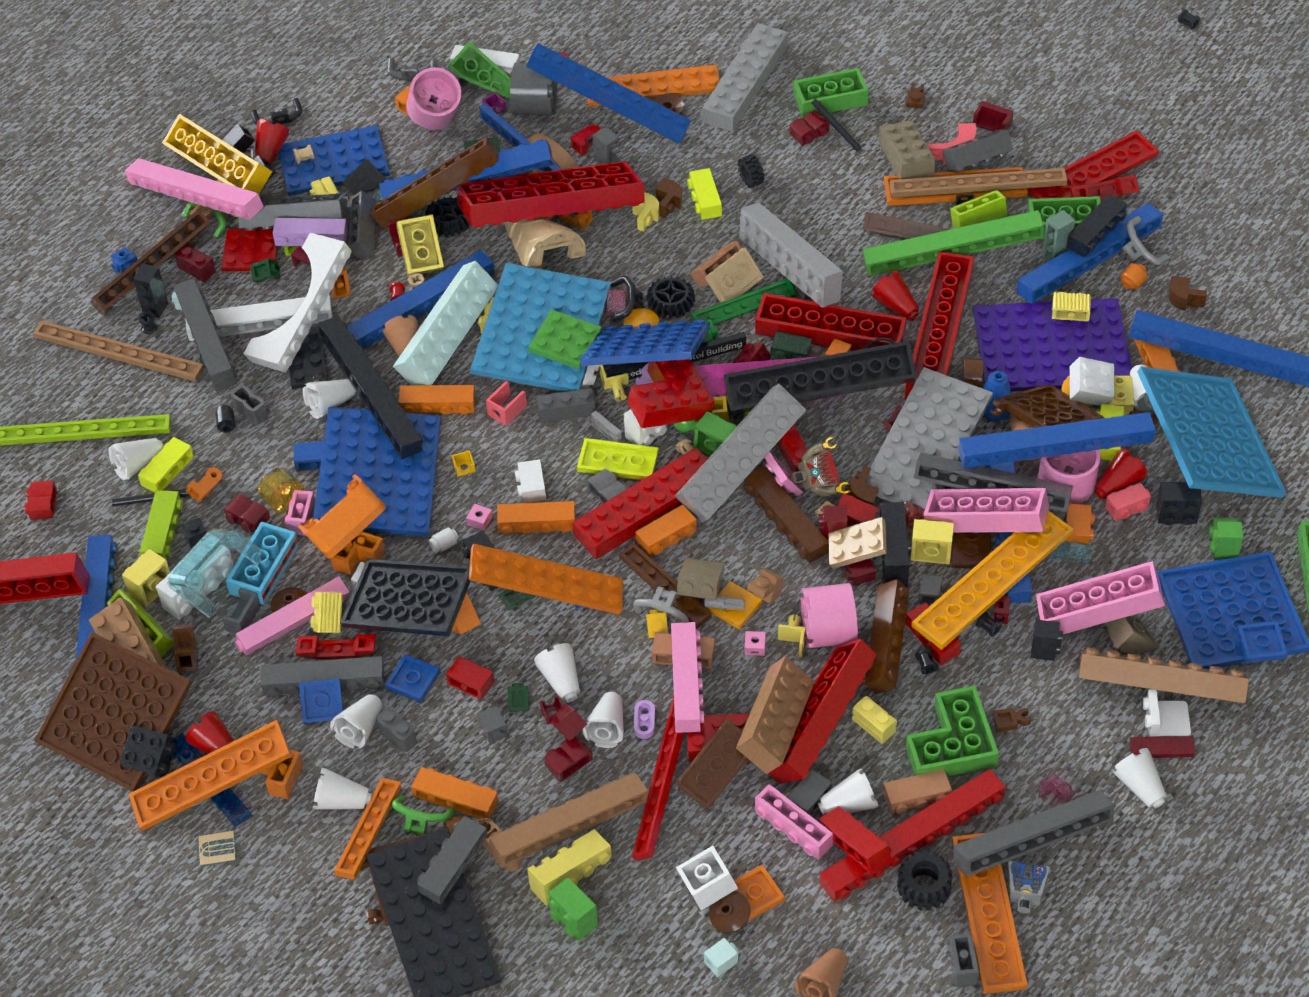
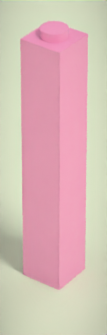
[235,577,349,655]

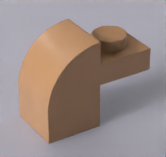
[747,568,784,604]

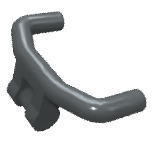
[387,58,438,80]

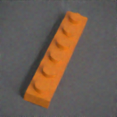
[334,778,401,880]

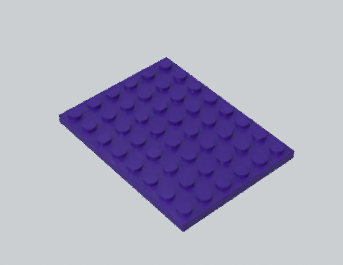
[973,298,1132,392]

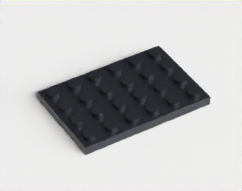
[340,559,471,636]

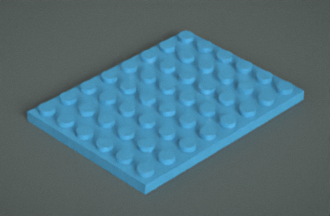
[470,263,611,392]
[1137,367,1286,498]

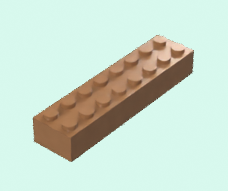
[1078,647,1249,703]

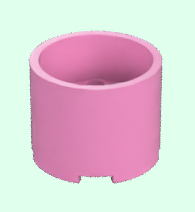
[406,68,461,130]
[1038,450,1100,504]
[801,583,858,648]

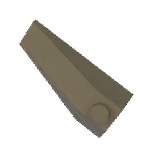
[1107,614,1160,654]

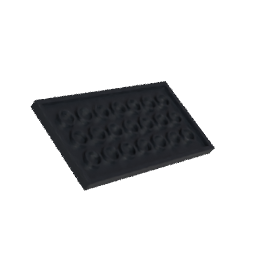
[366,828,502,997]

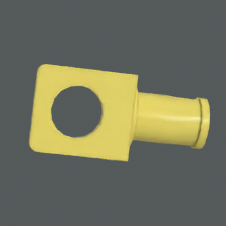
[599,365,629,402]
[778,614,805,657]

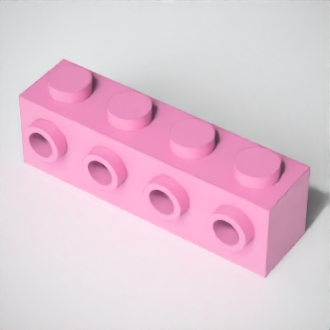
[755,784,833,860]

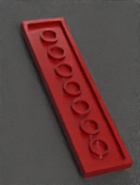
[1027,130,1159,199]

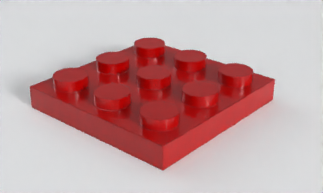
[221,228,278,272]

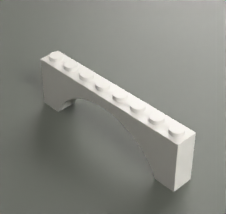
[243,233,352,373]

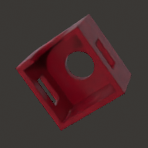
[994,597,1010,624]
[540,695,563,725]

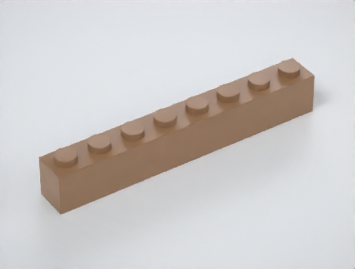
[488,772,648,868]

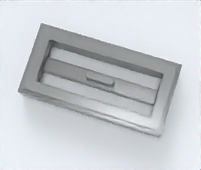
[591,411,622,443]

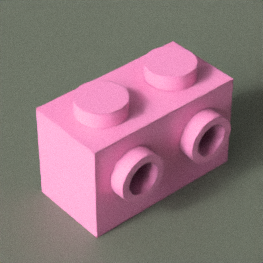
[285,490,315,536]

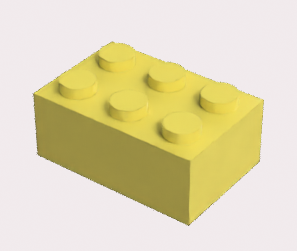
[397,215,444,277]

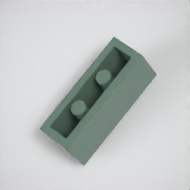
[1042,210,1075,261]

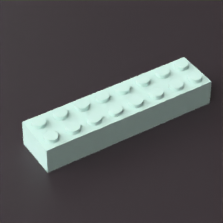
[393,261,498,385]

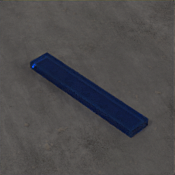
[173,733,252,828]

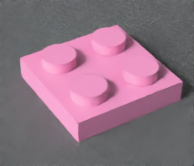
[764,452,803,496]

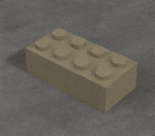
[879,121,935,179]

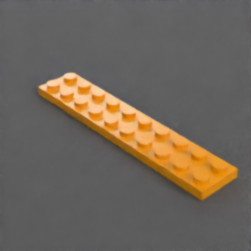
[912,511,1074,650]

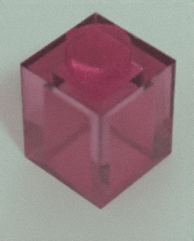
[607,289,627,315]

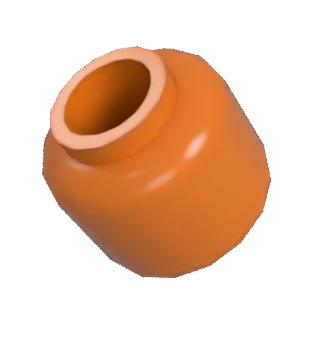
[1120,263,1148,290]

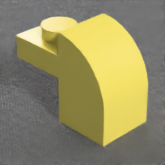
[632,192,660,231]

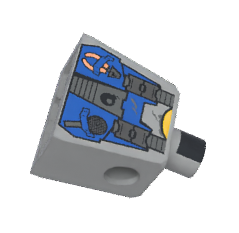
[1007,861,1050,914]

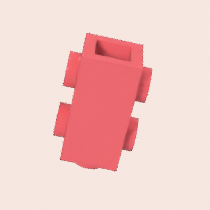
[1105,483,1151,521]

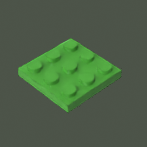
[528,309,602,369]

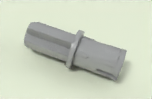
[705,595,745,611]

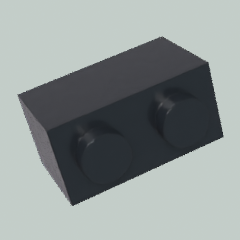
[1030,619,1063,661]

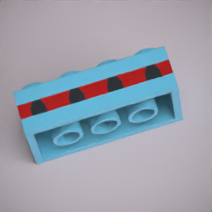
[226,522,299,605]

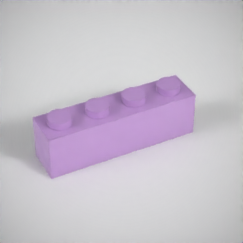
[273,218,348,246]

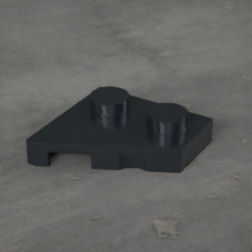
[341,159,387,195]

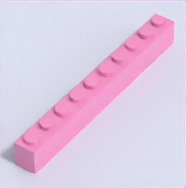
[124,158,264,220]

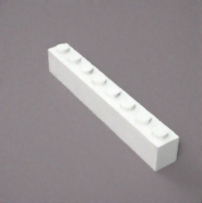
[186,294,333,341]

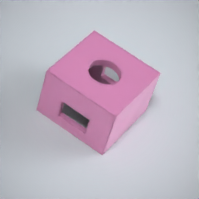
[466,504,493,531]
[745,631,766,656]

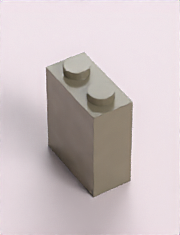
[677,558,725,600]

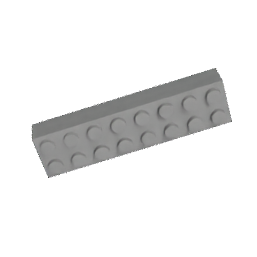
[702,23,788,132]
[739,202,843,308]
[675,384,806,522]

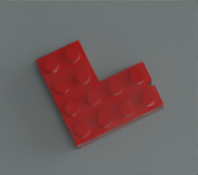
[627,359,715,429]

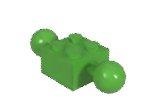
[674,411,737,457]

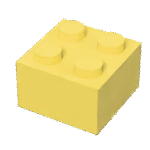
[911,519,954,564]
[122,549,170,608]

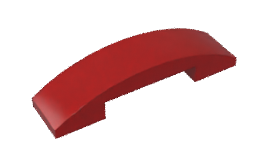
[1070,174,1139,201]
[295,634,376,660]

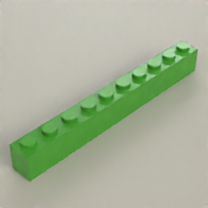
[863,210,1044,276]

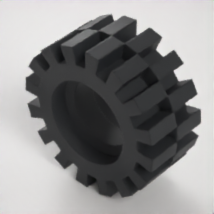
[737,154,765,188]

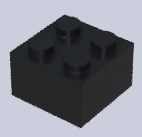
[1156,482,1202,525]

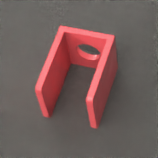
[486,381,527,426]

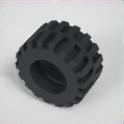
[897,851,953,911]

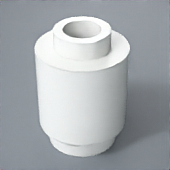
[429,527,459,553]

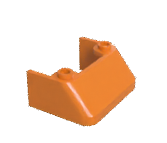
[298,474,386,559]

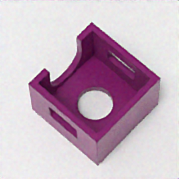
[482,93,506,114]

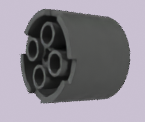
[510,62,558,116]

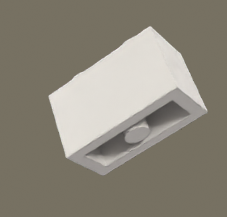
[515,459,546,503]

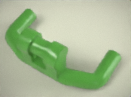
[181,202,227,239]
[392,794,456,836]

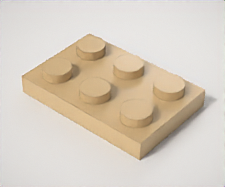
[705,247,764,303]
[829,517,887,569]

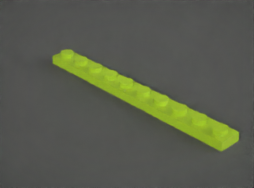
[0,414,171,446]

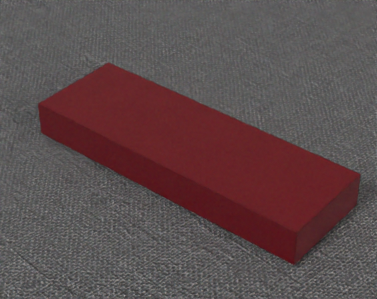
[1129,736,1195,758]

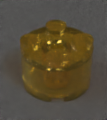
[258,467,304,512]

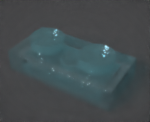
[1049,541,1091,564]

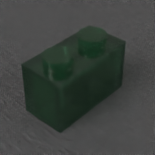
[771,331,812,360]

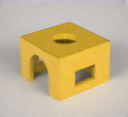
[451,450,476,477]

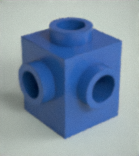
[111,247,138,274]

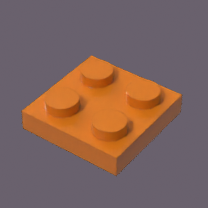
[734,865,785,921]

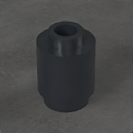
[215,405,236,433]

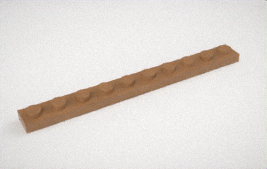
[890,168,1067,198]
[33,321,204,382]

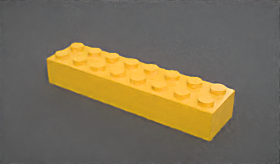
[162,114,272,195]

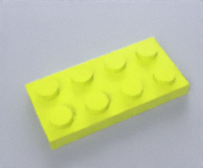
[577,438,659,480]

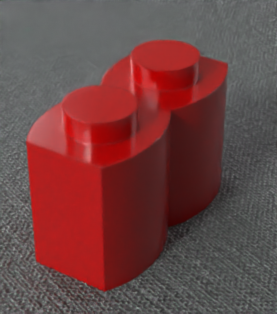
[24,480,57,520]

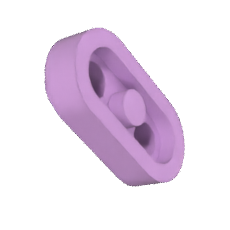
[634,700,655,739]

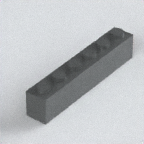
[261,656,384,697]

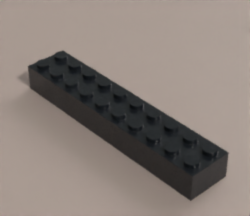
[723,341,916,415]

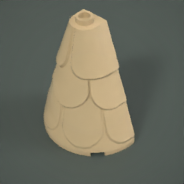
[504,217,586,268]

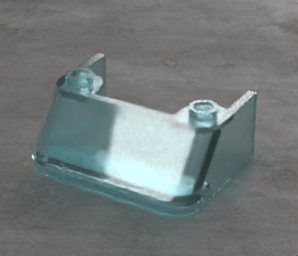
[167,528,263,618]

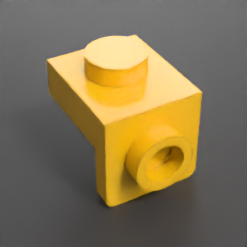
[646,609,668,638]

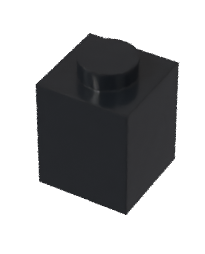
[181,518,209,551]

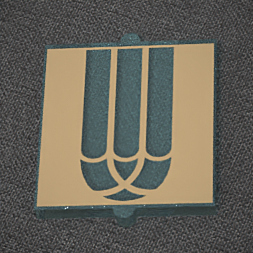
[197,830,238,867]

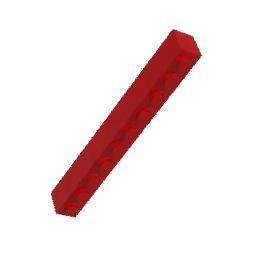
[819,769,1005,902]

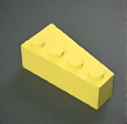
[527,829,612,906]

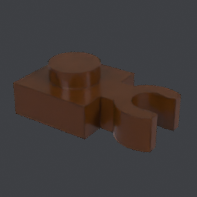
[906,83,925,108]
[992,708,1031,732]

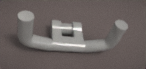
[1122,216,1169,265]
[633,586,689,623]

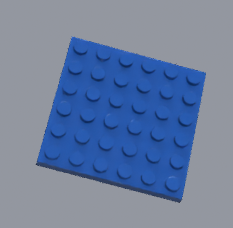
[580,320,710,366]
[1157,551,1309,669]

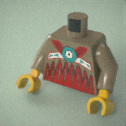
[791,436,851,497]

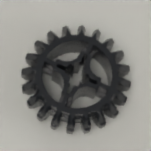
[425,196,470,237]
[646,276,695,320]

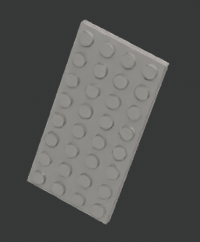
[865,367,993,518]

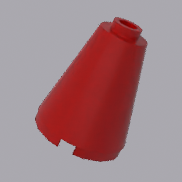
[254,119,290,165]
[871,271,919,321]
[1095,448,1148,500]
[185,711,235,754]

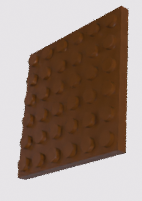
[34,632,193,791]

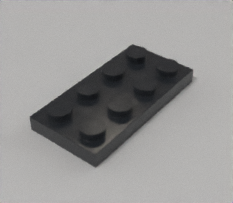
[289,326,328,389]

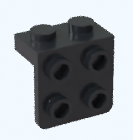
[119,726,178,778]

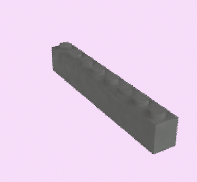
[914,453,1073,513]
[954,790,1114,877]

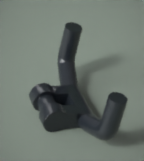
[250,98,303,125]
[610,276,644,323]

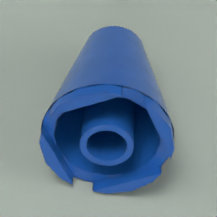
[983,371,1012,421]

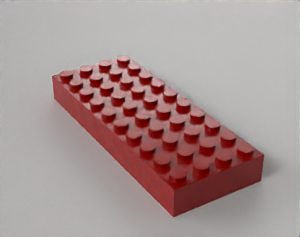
[456,161,645,228]

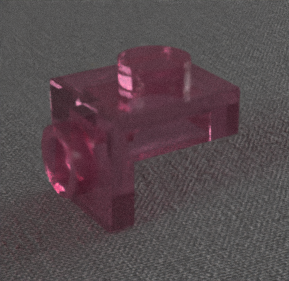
[1038,774,1073,804]

